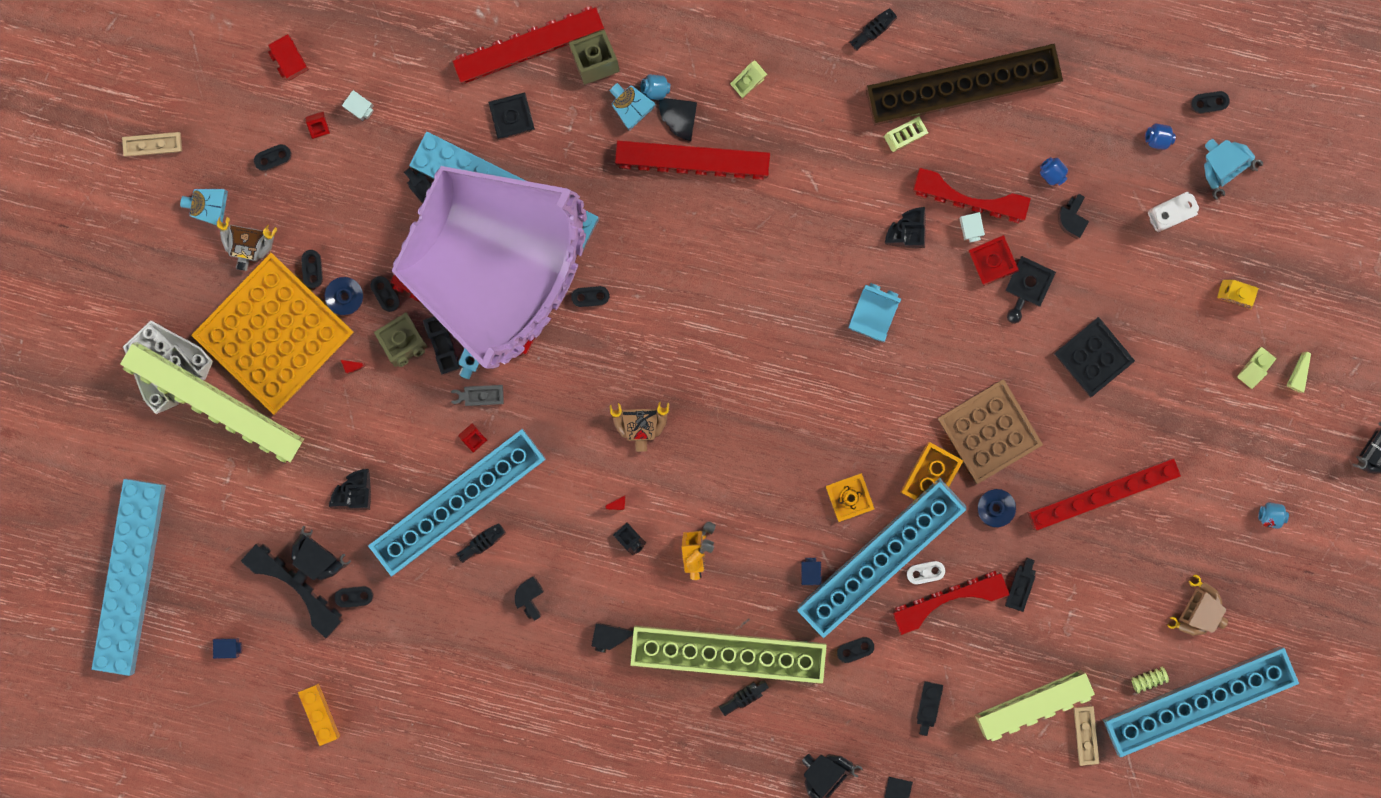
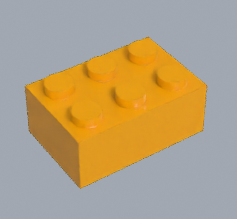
[900,442,963,500]

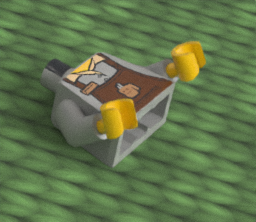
[217,217,277,271]

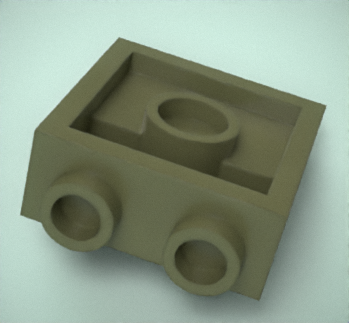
[374,312,428,367]

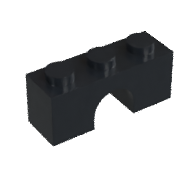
[423,316,461,375]

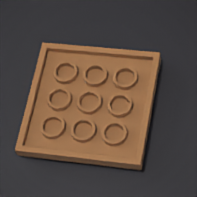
[937,379,1043,484]

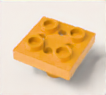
[825,473,875,522]

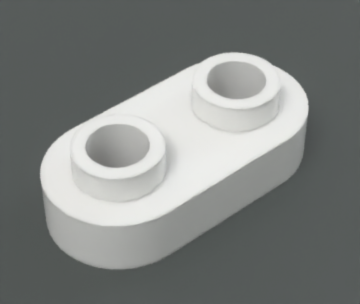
[907,561,945,584]

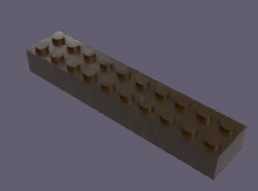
[866,43,1063,126]

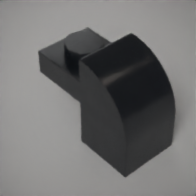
[1058,193,1089,239]
[515,576,544,621]

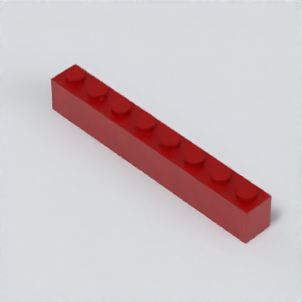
[453,6,604,85]
[615,140,770,180]
[1027,458,1181,531]

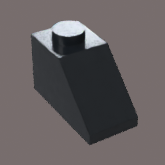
[591,622,634,653]

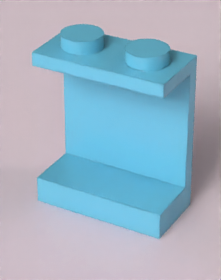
[848,283,901,342]

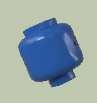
[1145,123,1176,150]
[1040,157,1068,186]

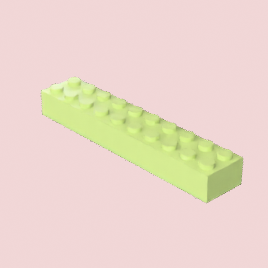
[120,342,304,463]
[630,626,827,683]

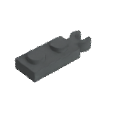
[451,385,504,406]

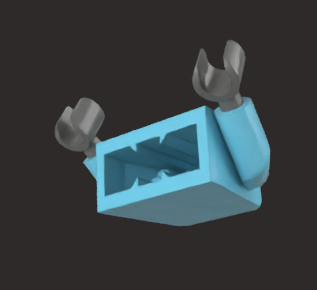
[1204,139,1263,200]

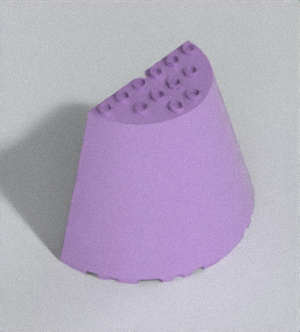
[392,166,587,369]

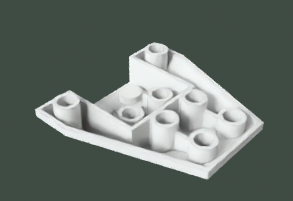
[123,321,213,414]

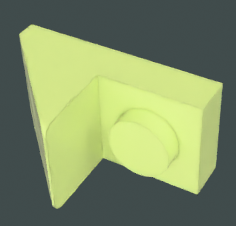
[730,60,767,98]
[1237,347,1277,389]

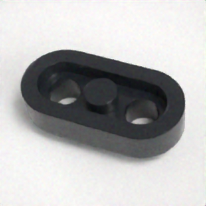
[1190,91,1230,114]
[254,144,292,171]
[301,250,323,288]
[370,276,400,312]
[571,286,610,307]
[335,586,374,608]
[837,637,874,663]

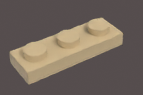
[122,132,182,157]
[1073,706,1099,766]

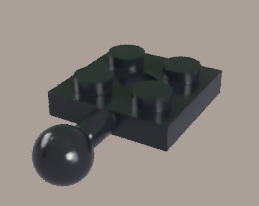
[1005,256,1056,324]

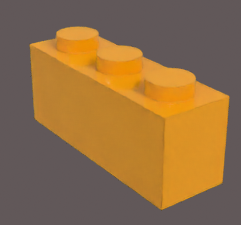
[298,683,340,746]

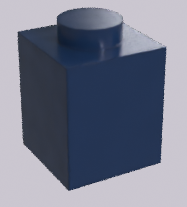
[801,557,821,585]
[213,638,243,659]

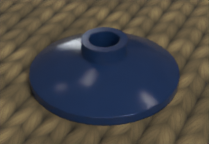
[325,277,363,315]
[978,489,1016,527]

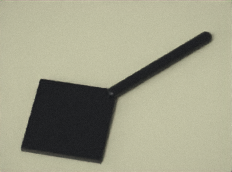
[884,777,913,798]

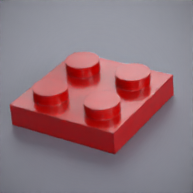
[968,235,1019,286]

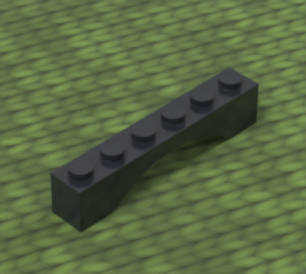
[241,543,344,638]

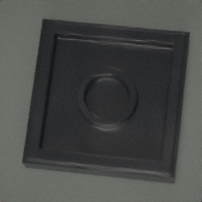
[488,92,535,139]

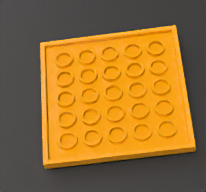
[191,253,355,415]

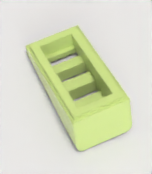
[884,116,928,152]
[1287,352,1311,393]

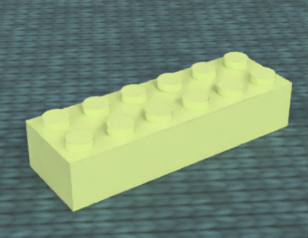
[975,670,1095,741]

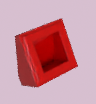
[305,112,330,139]
[341,360,365,374]
[458,423,488,453]
[605,495,626,510]

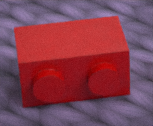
[268,34,309,81]

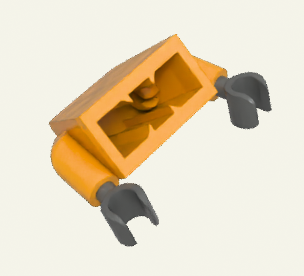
[682,522,716,580]

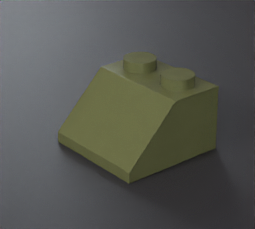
[569,30,620,85]

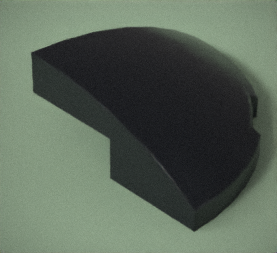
[659,98,697,142]
[885,207,926,248]
[329,469,371,510]

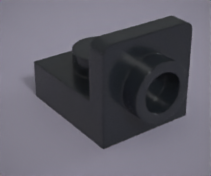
[613,522,647,555]

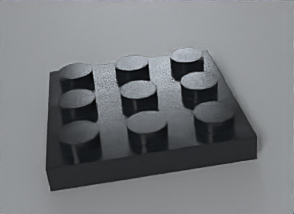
[1053,317,1135,398]

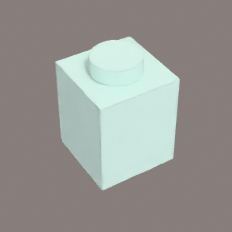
[342,90,374,121]
[959,212,985,243]

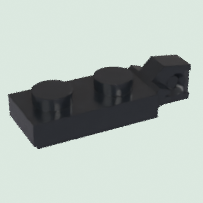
[404,167,432,204]
[1004,557,1036,612]
[916,681,944,736]

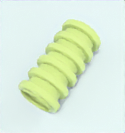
[1131,666,1169,694]

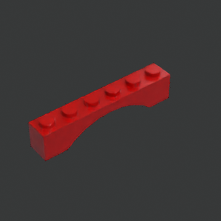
[912,168,1031,224]
[892,570,1009,635]

